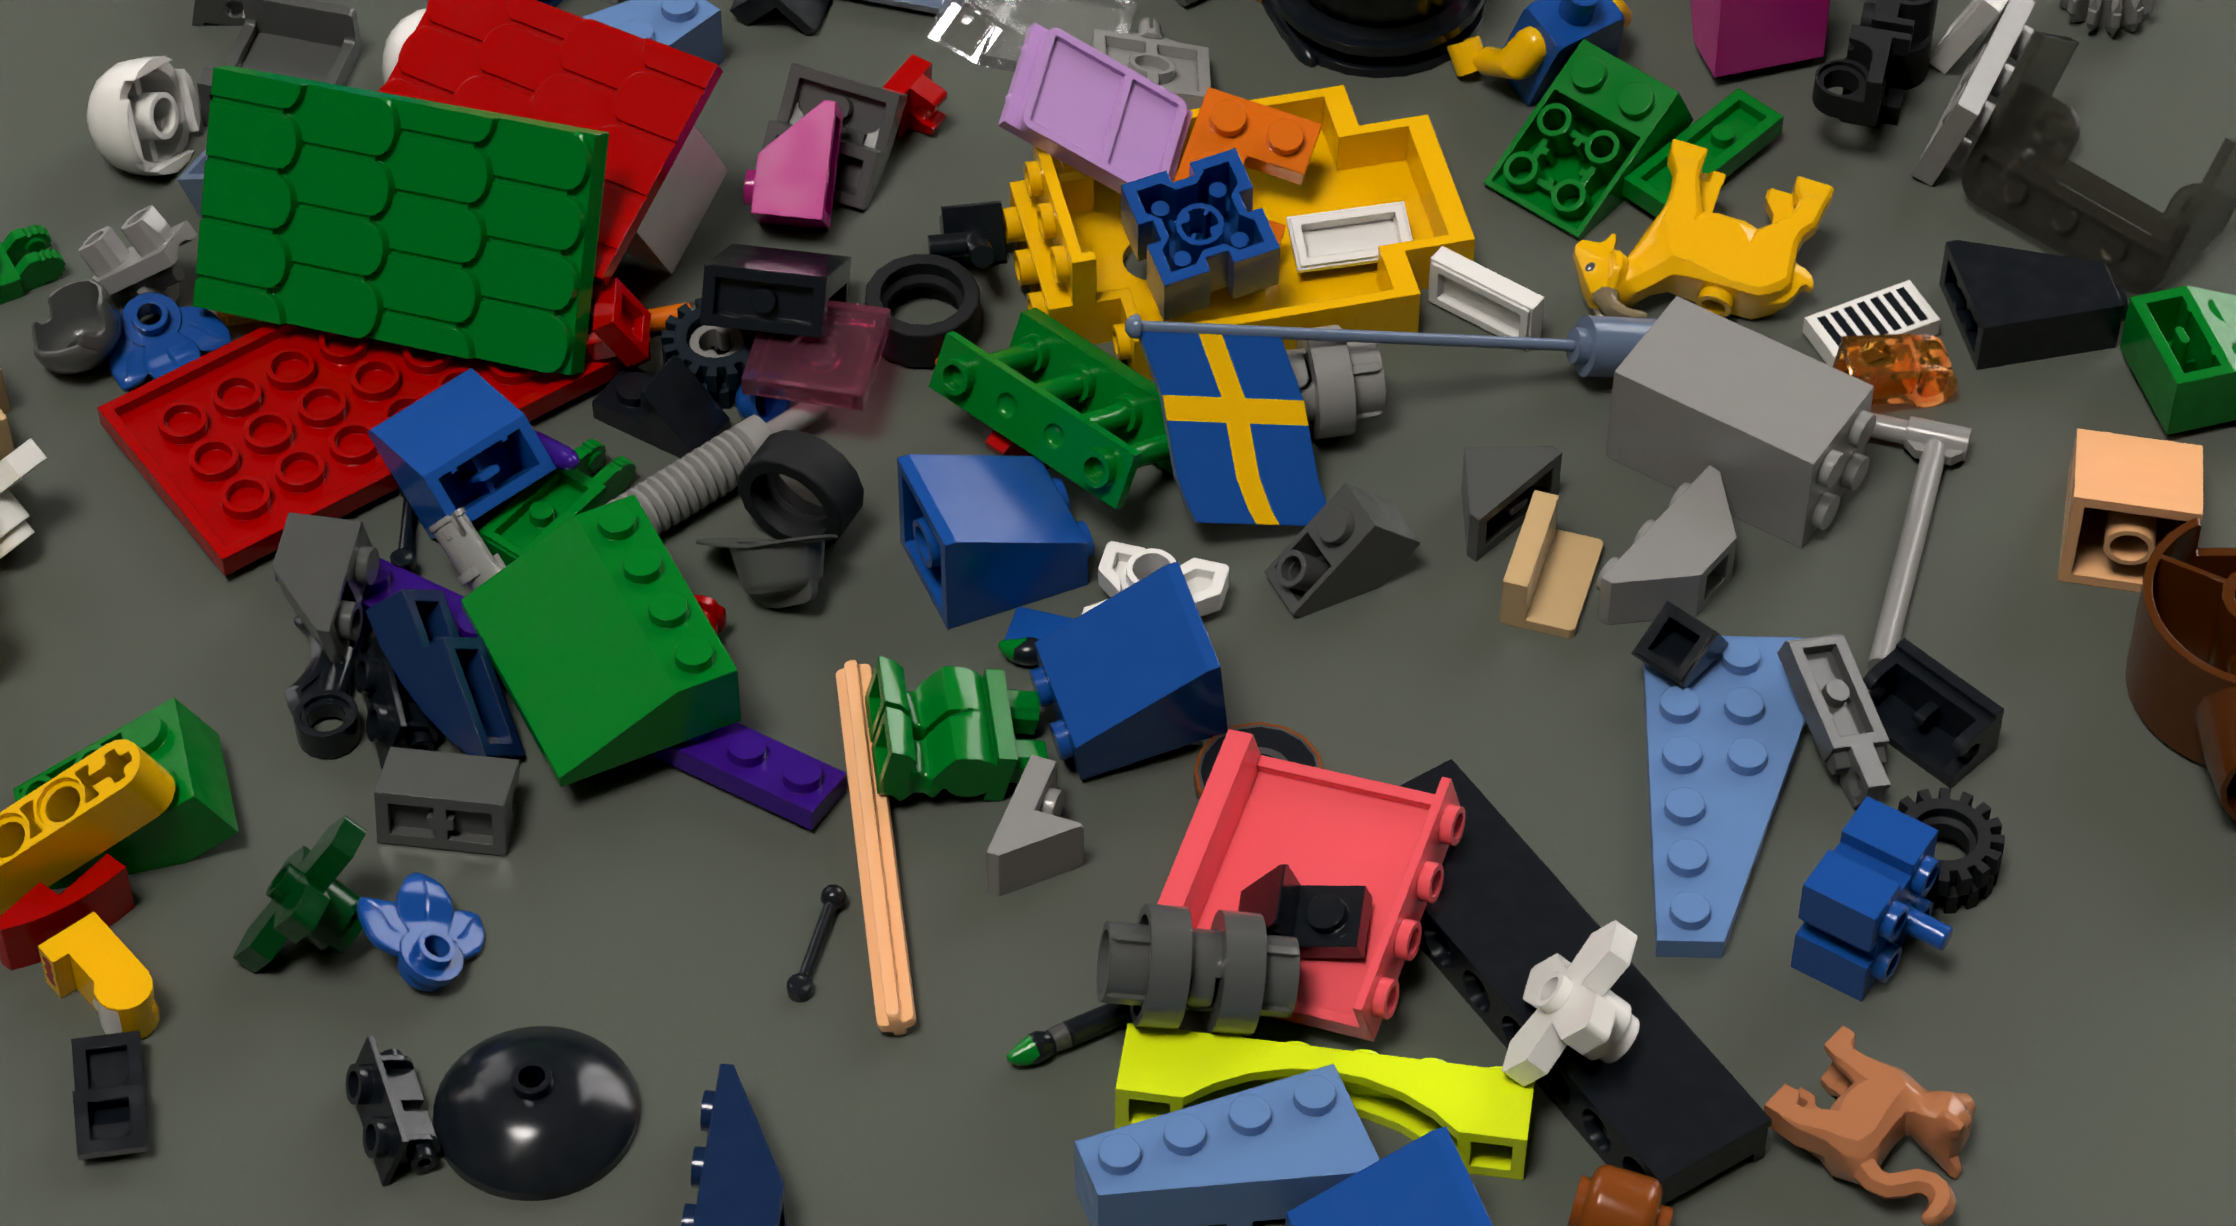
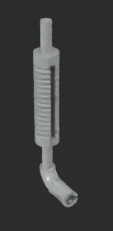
[428,393,828,591]

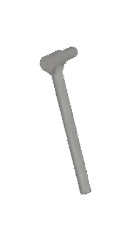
[1867,412,1972,670]

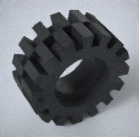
[1898,788,2005,914]

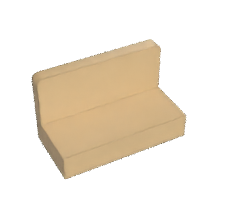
[1499,490,1603,639]

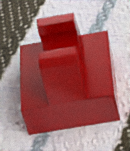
[883,54,947,139]
[586,277,651,367]

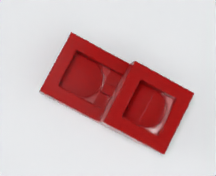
[0,854,135,970]

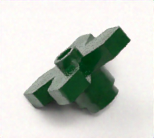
[233,815,367,973]

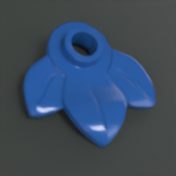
[110,292,232,392]
[357,872,485,992]

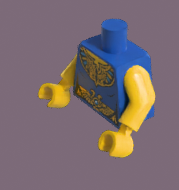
[1447,0,1632,107]

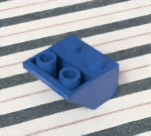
[367,368,556,539]

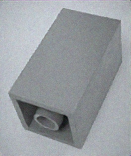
[1606,296,1876,549]

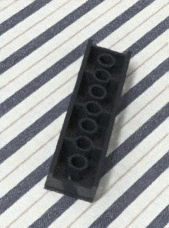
[1400,759,1772,1206]

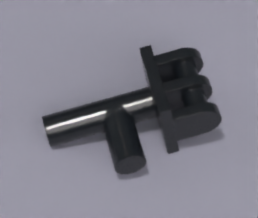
[927,200,1006,268]

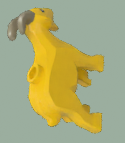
[1573,139,1834,320]

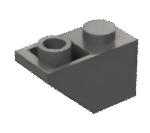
[1264,483,1421,618]
[272,512,379,663]

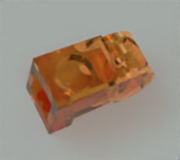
[1833,334,1958,408]

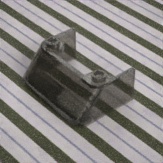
[1962,31,2236,294]

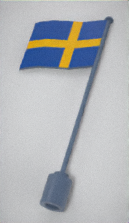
[1125,314,1657,526]

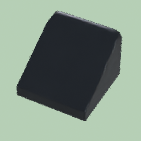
[1631,601,1729,689]

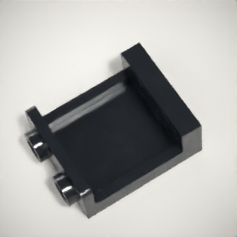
[700,243,852,339]

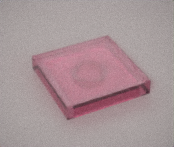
[741,300,891,411]

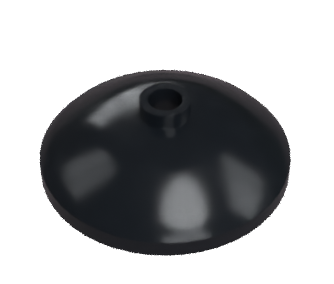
[433,1026,639,1201]

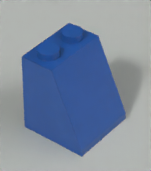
[897,454,1095,630]
[1029,561,1228,780]
[1285,1126,1493,1226]

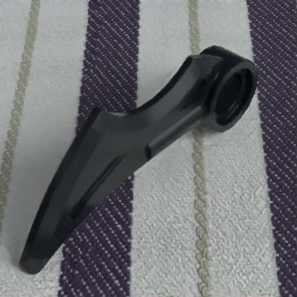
[284,615,372,759]

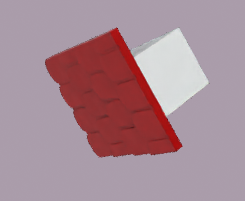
[378,0,728,285]

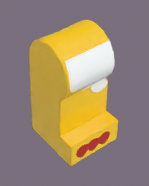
[38,911,160,1039]

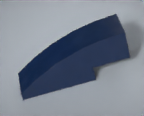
[365,589,525,760]

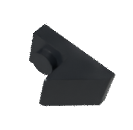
[592,355,730,459]
[1238,864,1373,958]

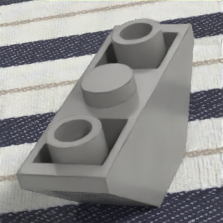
[1596,465,1737,625]

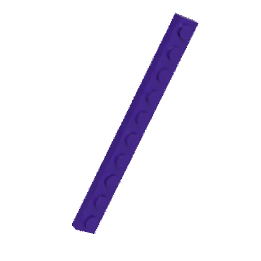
[275,558,847,830]

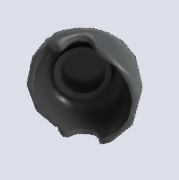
[31,279,122,374]

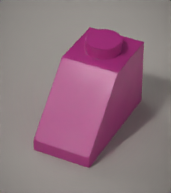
[743,100,844,230]

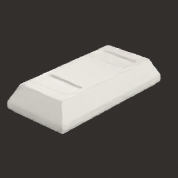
[1286,201,1413,273]

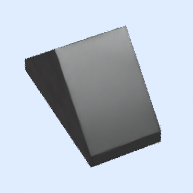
[1461,446,1562,562]

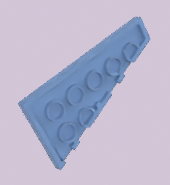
[1642,634,1806,958]

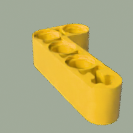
[0,739,175,916]

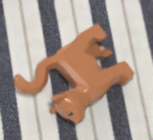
[1764,1026,1976,1226]

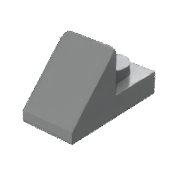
[986,755,1084,896]

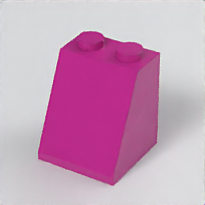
[1690,0,1830,78]

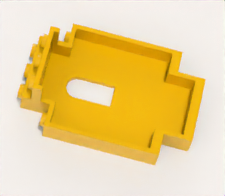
[1002,85,1475,381]

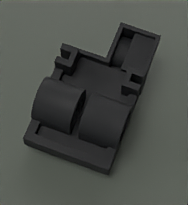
[1812,0,1938,129]

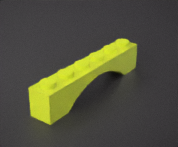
[1115,1023,1535,1180]

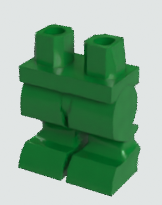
[864,656,1048,801]

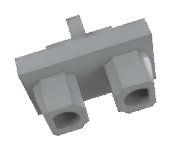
[78,205,197,302]

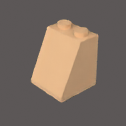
[2057,428,2203,592]

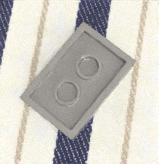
[1911,0,2036,187]

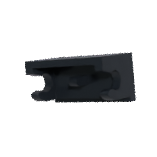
[1863,638,2004,789]

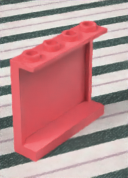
[1157,729,1466,1042]

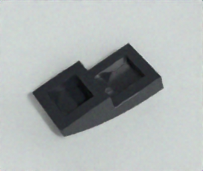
[71,1030,148,1160]

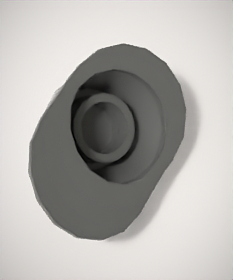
[696,534,838,608]

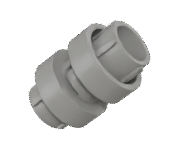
[1286,324,1386,440]

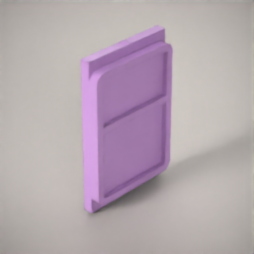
[998,22,1193,194]

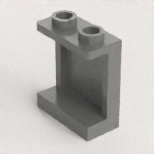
[197,0,362,126]

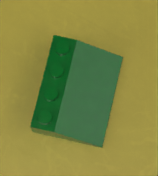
[461,495,741,787]

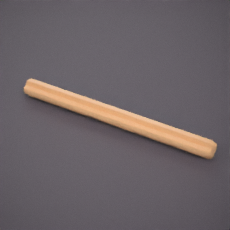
[836,660,916,1036]

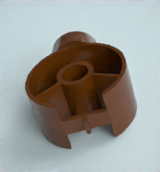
[2125,517,2236,821]

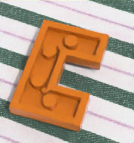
[1174,87,1322,246]

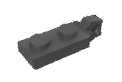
[1777,634,1891,808]

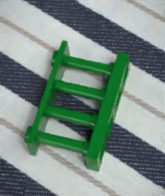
[929,308,1173,509]

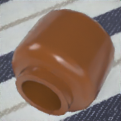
[1567,1165,1674,1226]

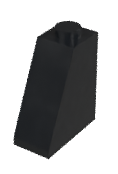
[1939,240,2128,370]

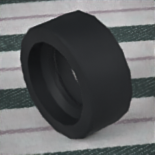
[865,254,981,368]
[738,430,864,548]

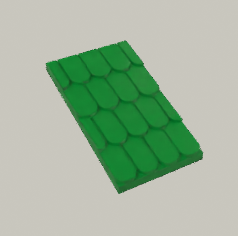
[193,65,609,375]

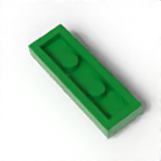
[1622,88,1784,217]

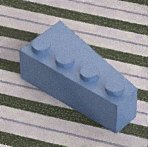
[1074,1064,1380,1226]

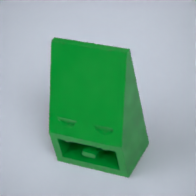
[1483,39,1694,241]
[2120,285,2236,435]
[13,697,239,890]

